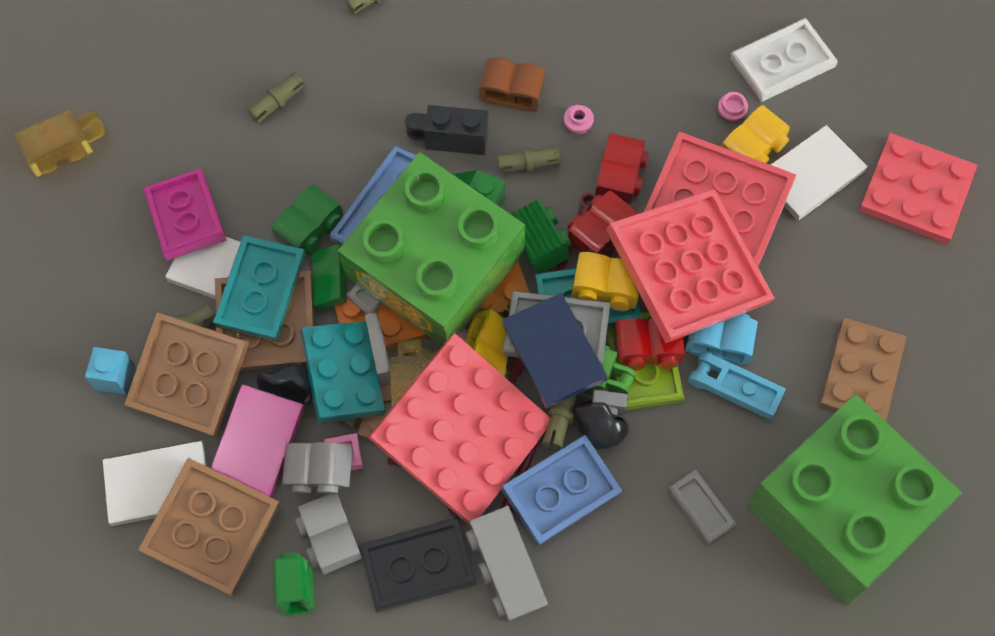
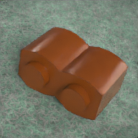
[479,57,545,111]

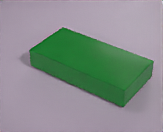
[312,244,346,311]

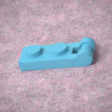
[687,352,786,420]

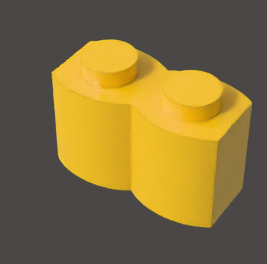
[721,105,790,163]
[571,252,639,311]
[464,309,508,377]

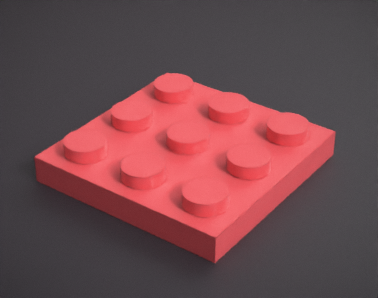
[859,133,978,245]

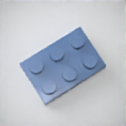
[501,435,622,546]

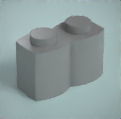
[282,442,353,494]
[295,494,362,574]

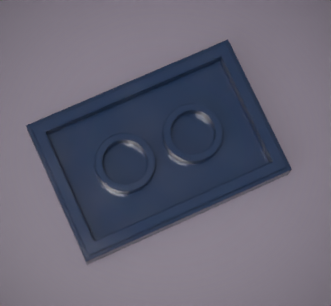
[502,293,607,409]

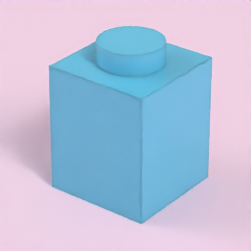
[85,347,135,396]

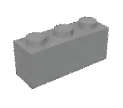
[465,506,548,622]

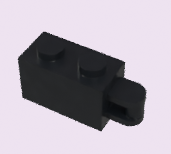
[405,105,489,155]

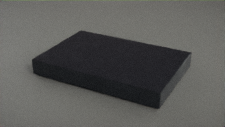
[360,517,477,613]

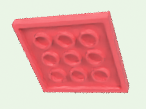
[644,131,797,267]
[606,189,775,343]
[368,333,550,524]

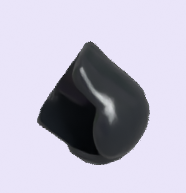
[257,362,313,406]
[573,400,629,450]

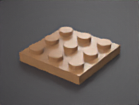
[215,270,314,371]
[124,312,249,436]
[138,458,280,596]

